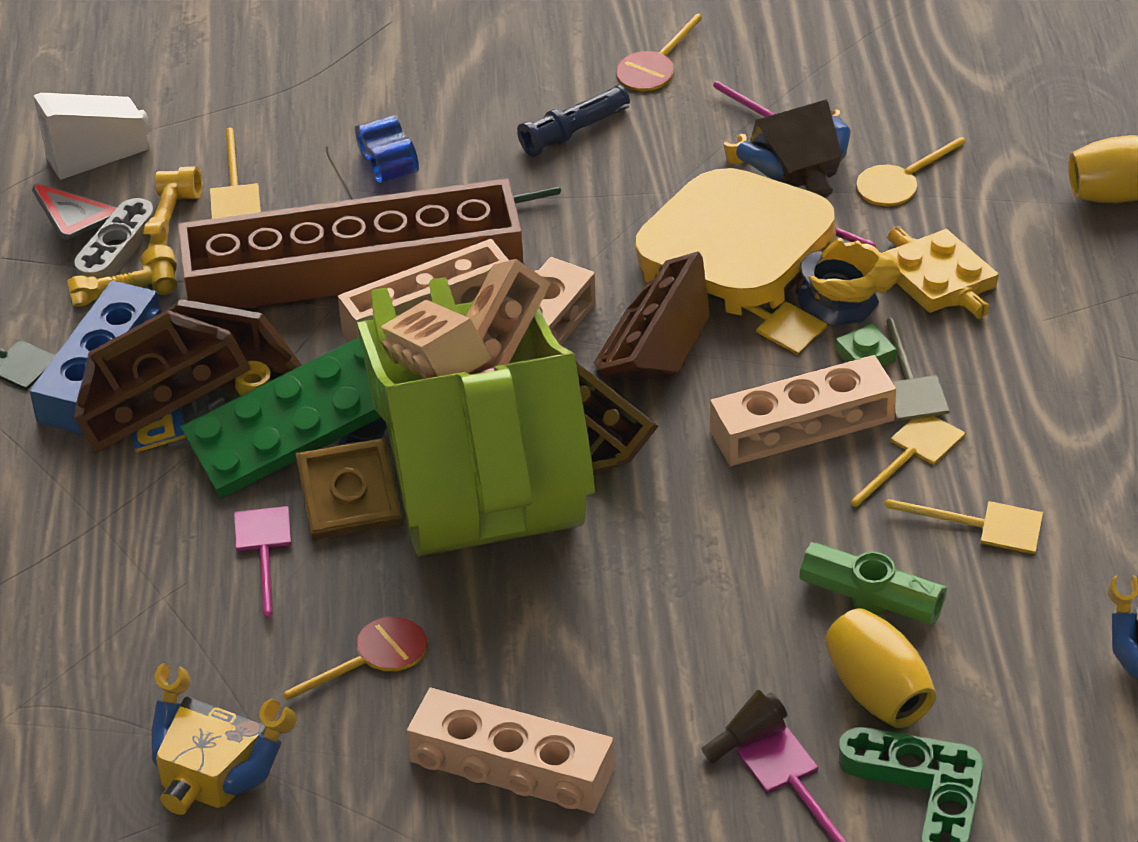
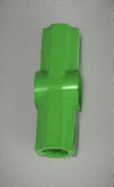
[799,542,947,625]

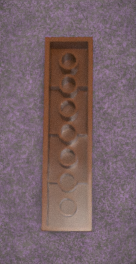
[178,178,524,309]

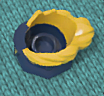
[796,238,900,325]

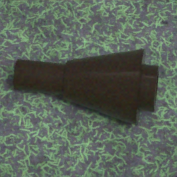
[701,690,788,764]

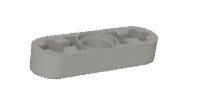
[74,198,154,279]

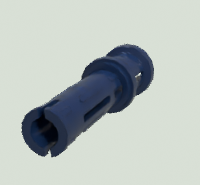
[517,85,630,157]

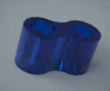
[355,115,419,183]

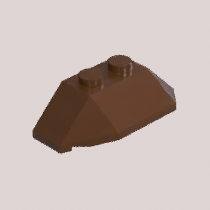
[594,251,710,380]
[168,299,302,390]
[73,310,251,453]
[576,361,659,475]

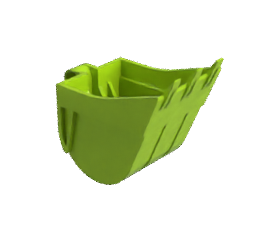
[357,269,595,557]

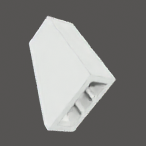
[33,93,151,180]

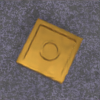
[296,438,402,540]

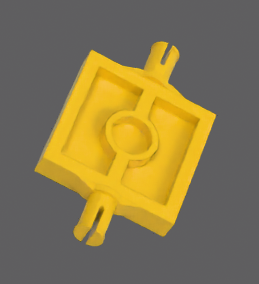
[883,226,999,319]

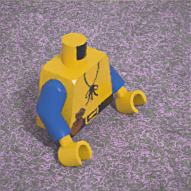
[151,663,297,815]

